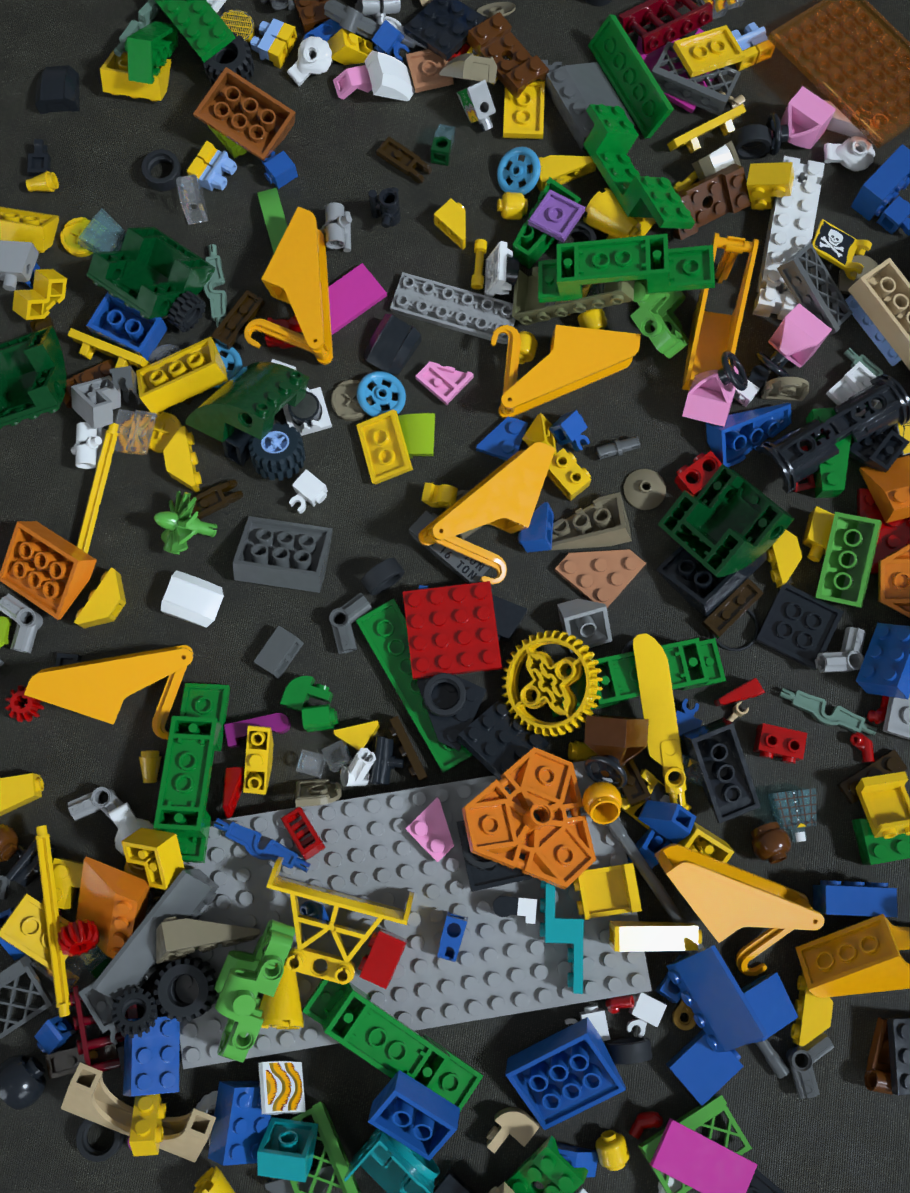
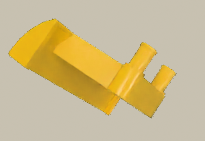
[266,857,414,985]

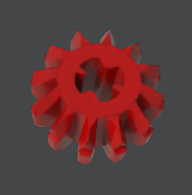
[4,685,45,722]
[57,919,100,957]

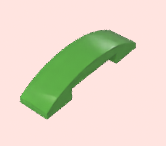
[257,188,288,253]

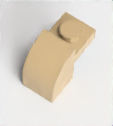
[486,1107,539,1154]

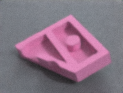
[416,362,474,406]
[405,797,454,862]

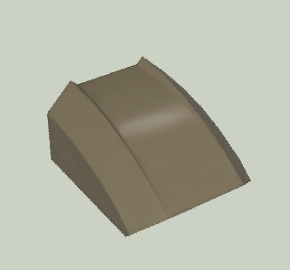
[439,53,497,84]
[692,140,741,198]

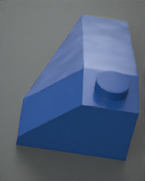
[706,403,791,467]

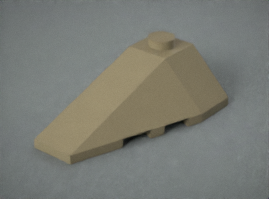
[547,492,632,551]
[156,917,261,963]

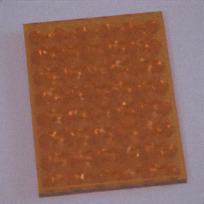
[767,0,910,149]

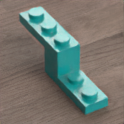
[539,880,584,994]

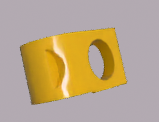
[421,482,458,508]

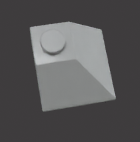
[557,599,612,653]

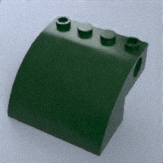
[86,227,216,319]
[0,326,67,429]
[185,362,310,442]
[657,464,795,577]

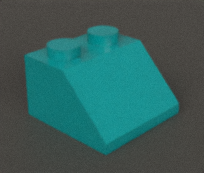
[257,1117,318,1183]

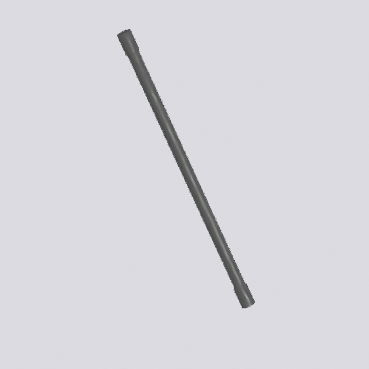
[606,818,790,1079]

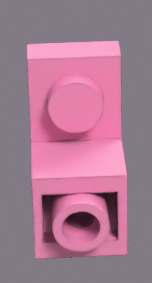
[333,65,372,100]

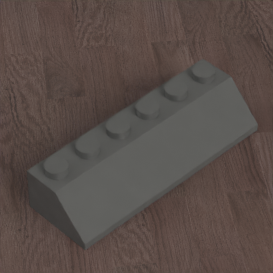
[91,869,219,1000]

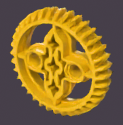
[501,630,603,736]

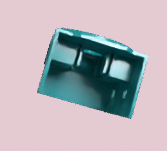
[344,1128,440,1193]

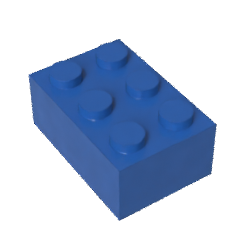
[851,144,910,221]
[86,291,168,361]
[856,623,910,699]
[813,880,898,917]
[123,1017,180,1096]
[368,1070,460,1161]
[208,1081,271,1166]

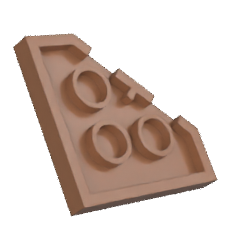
[554,549,646,608]

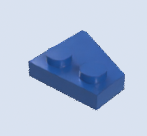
[476,416,528,461]

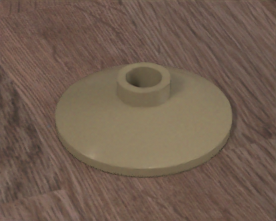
[477,2,516,19]
[623,469,666,510]

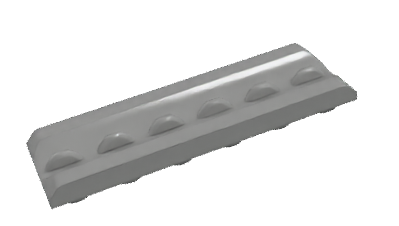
[390,272,516,344]

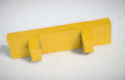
[667,104,746,154]
[67,328,150,369]

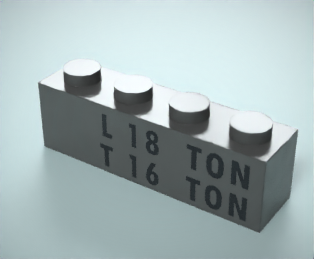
[409,511,491,584]

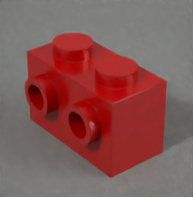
[753,723,807,764]

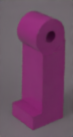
[224,713,291,748]

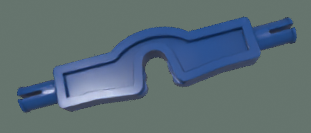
[214,818,311,873]

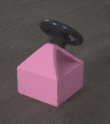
[766,86,836,156]
[756,303,832,377]
[682,351,748,427]

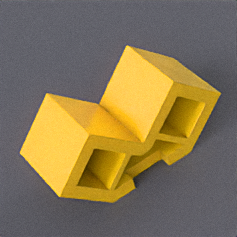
[12,269,67,320]

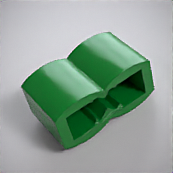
[301,704,338,732]

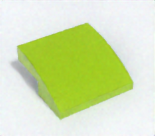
[398,413,435,458]

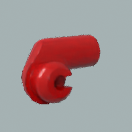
[867,696,889,724]
[850,732,875,762]
[605,995,634,1014]
[629,1111,663,1140]

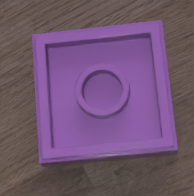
[528,189,585,243]

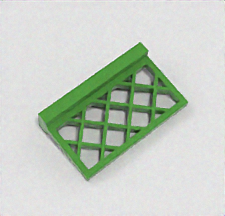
[638,1094,752,1193]
[290,1102,361,1193]

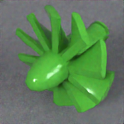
[154,491,217,555]

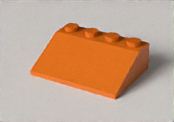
[859,455,910,523]
[0,521,97,620]
[76,856,150,959]

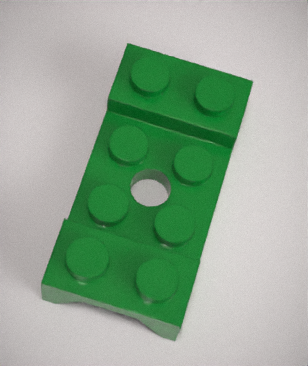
[504,1136,588,1193]

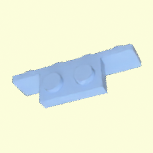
[845,295,901,366]

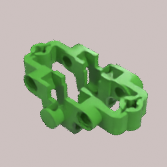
[630,279,688,359]
[214,920,295,1063]

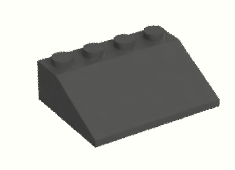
[545,62,635,151]
[233,516,333,593]

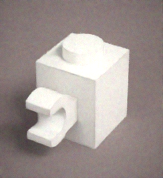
[289,469,328,514]
[626,993,667,1038]
[565,1005,610,1041]

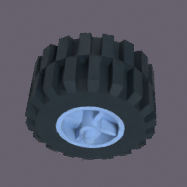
[249,422,305,481]

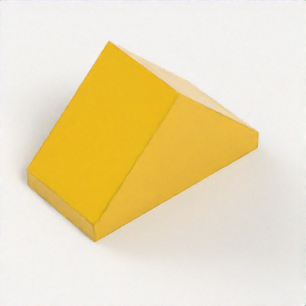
[522,413,557,455]
[334,720,380,751]

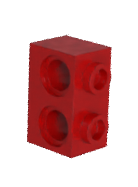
[674,451,722,496]

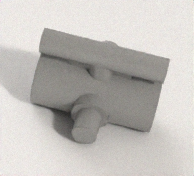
[355,0,401,26]
[319,202,352,252]

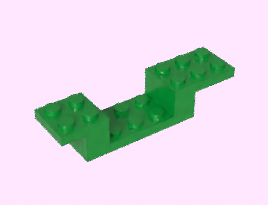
[583,104,696,229]
[538,234,715,303]
[548,638,726,718]
[153,683,230,863]
[302,979,483,1112]

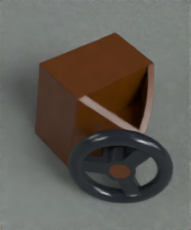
[584,715,649,789]

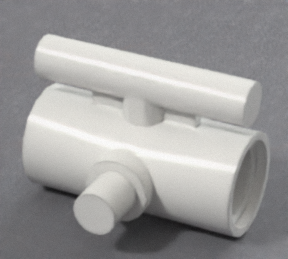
[71,422,106,469]

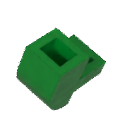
[280,676,333,712]

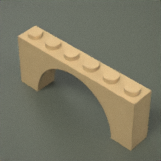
[61,1063,216,1163]

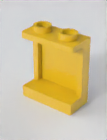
[855,771,910,839]
[573,863,642,920]

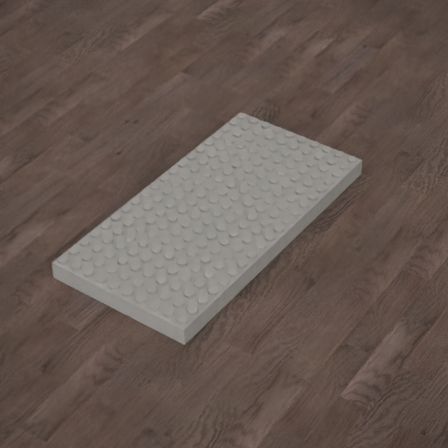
[164,761,652,1069]

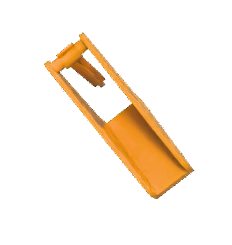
[244,207,333,365]
[682,233,759,390]
[491,325,641,419]
[418,442,555,585]
[24,645,193,740]
[654,843,824,976]
[795,914,910,998]

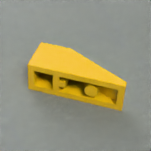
[531,155,596,193]

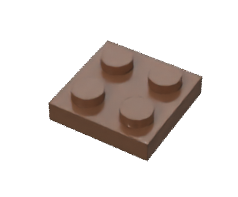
[406,49,453,93]

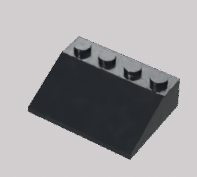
[656,546,767,618]

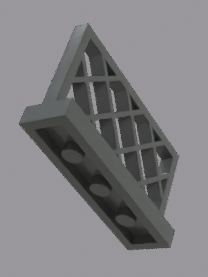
[651,41,741,116]
[777,242,853,336]
[0,955,55,1039]

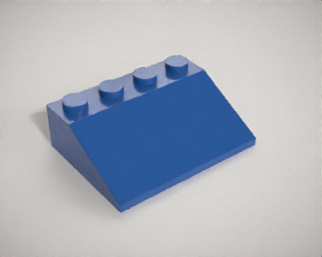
[666,945,768,1052]
[505,1017,626,1130]

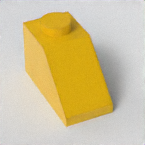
[434,198,466,250]

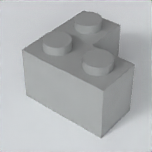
[71,376,121,429]

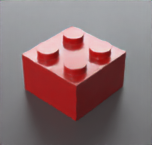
[358,928,408,989]

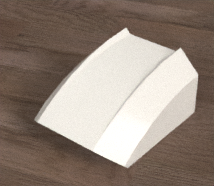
[365,50,415,101]
[161,570,224,628]

